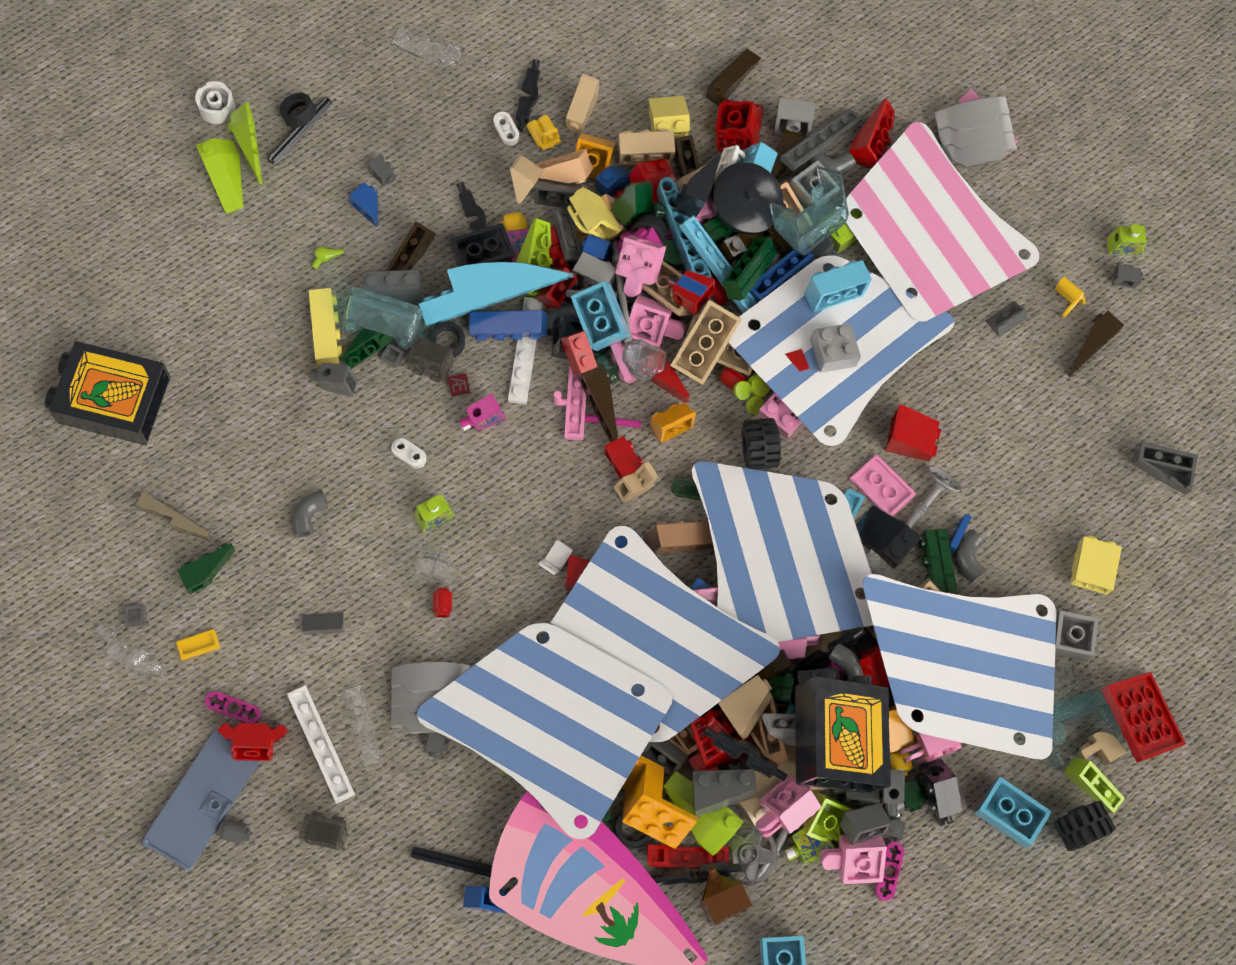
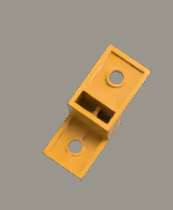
[621,756,697,849]

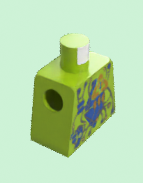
[1107,224,1146,255]
[414,494,455,533]
[783,828,834,864]

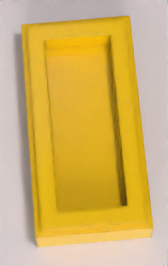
[176,629,221,661]

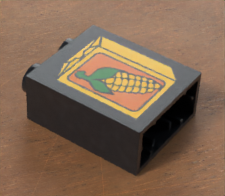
[45,341,171,446]
[795,670,891,794]

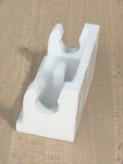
[714,145,746,180]

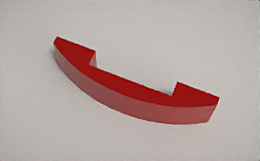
[647,844,729,869]

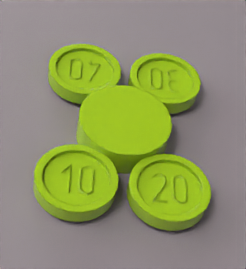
[734,374,770,415]

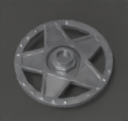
[724,823,778,886]

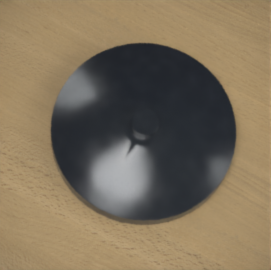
[711,162,783,235]

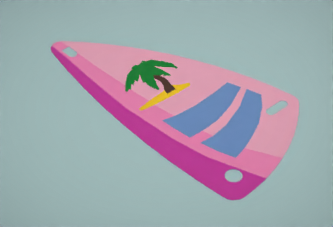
[489,791,708,965]

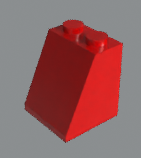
[885,404,941,462]

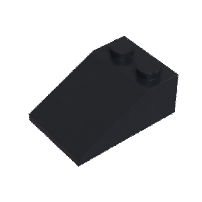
[674,156,721,218]
[450,223,515,267]
[856,506,922,571]

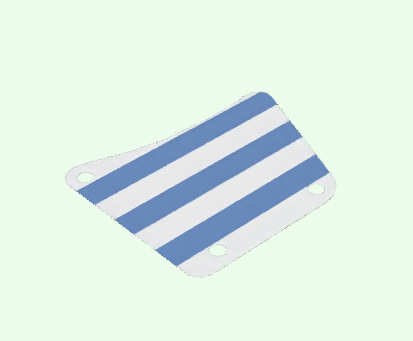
[728,256,954,446]
[692,461,873,642]
[538,526,780,742]
[863,574,1057,760]
[417,623,672,839]

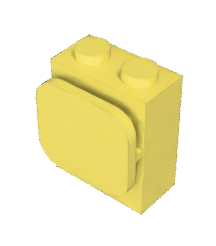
[648,96,690,138]
[567,187,622,242]
[1070,536,1122,595]

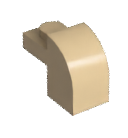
[614,462,659,503]
[1075,732,1127,765]

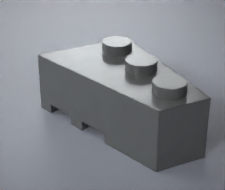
[1132,442,1198,495]
[691,769,756,818]

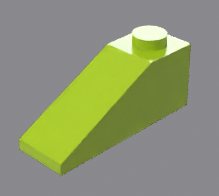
[1064,757,1125,814]

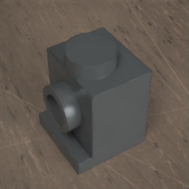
[367,153,396,186]
[1113,261,1143,289]
[426,732,450,759]
[881,816,906,842]

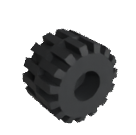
[741,418,781,469]
[1054,801,1116,851]

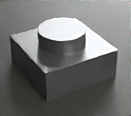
[124,604,146,628]

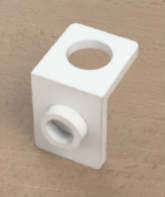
[539,540,573,575]

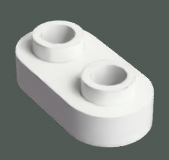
[493,112,519,146]
[391,438,426,469]

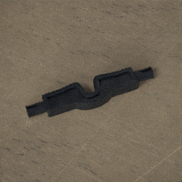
[516,59,540,132]
[457,182,486,232]
[793,628,867,678]
[703,727,788,782]
[651,862,742,885]

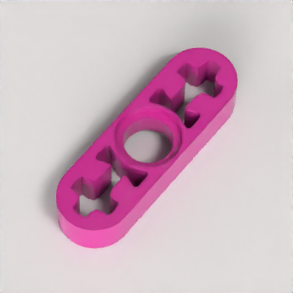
[205,691,262,723]
[875,842,904,901]

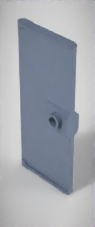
[140,727,260,872]

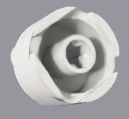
[195,81,235,124]

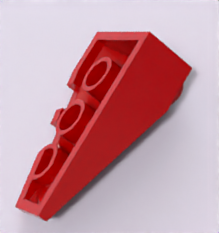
[849,98,895,169]

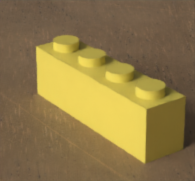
[309,288,343,366]

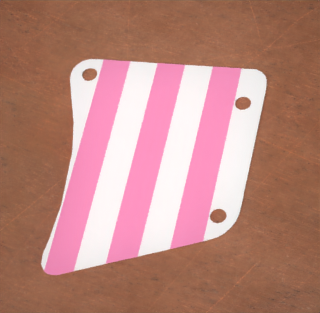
[843,122,1039,321]

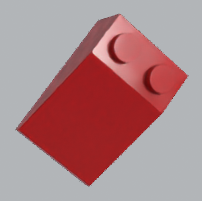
[628,158,676,219]

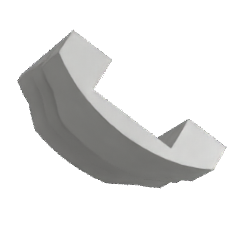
[934,97,1017,168]
[391,662,472,734]

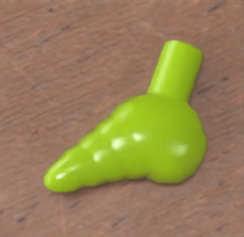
[311,246,344,270]

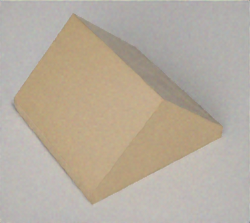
[510,155,543,204]

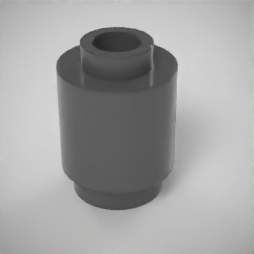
[218,819,251,845]

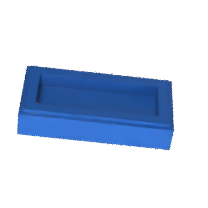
[949,514,972,554]

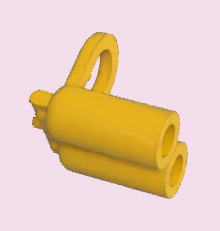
[526,115,561,151]
[1054,276,1086,318]

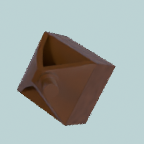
[700,865,752,927]

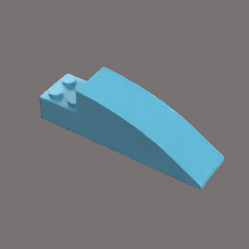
[419,262,574,325]

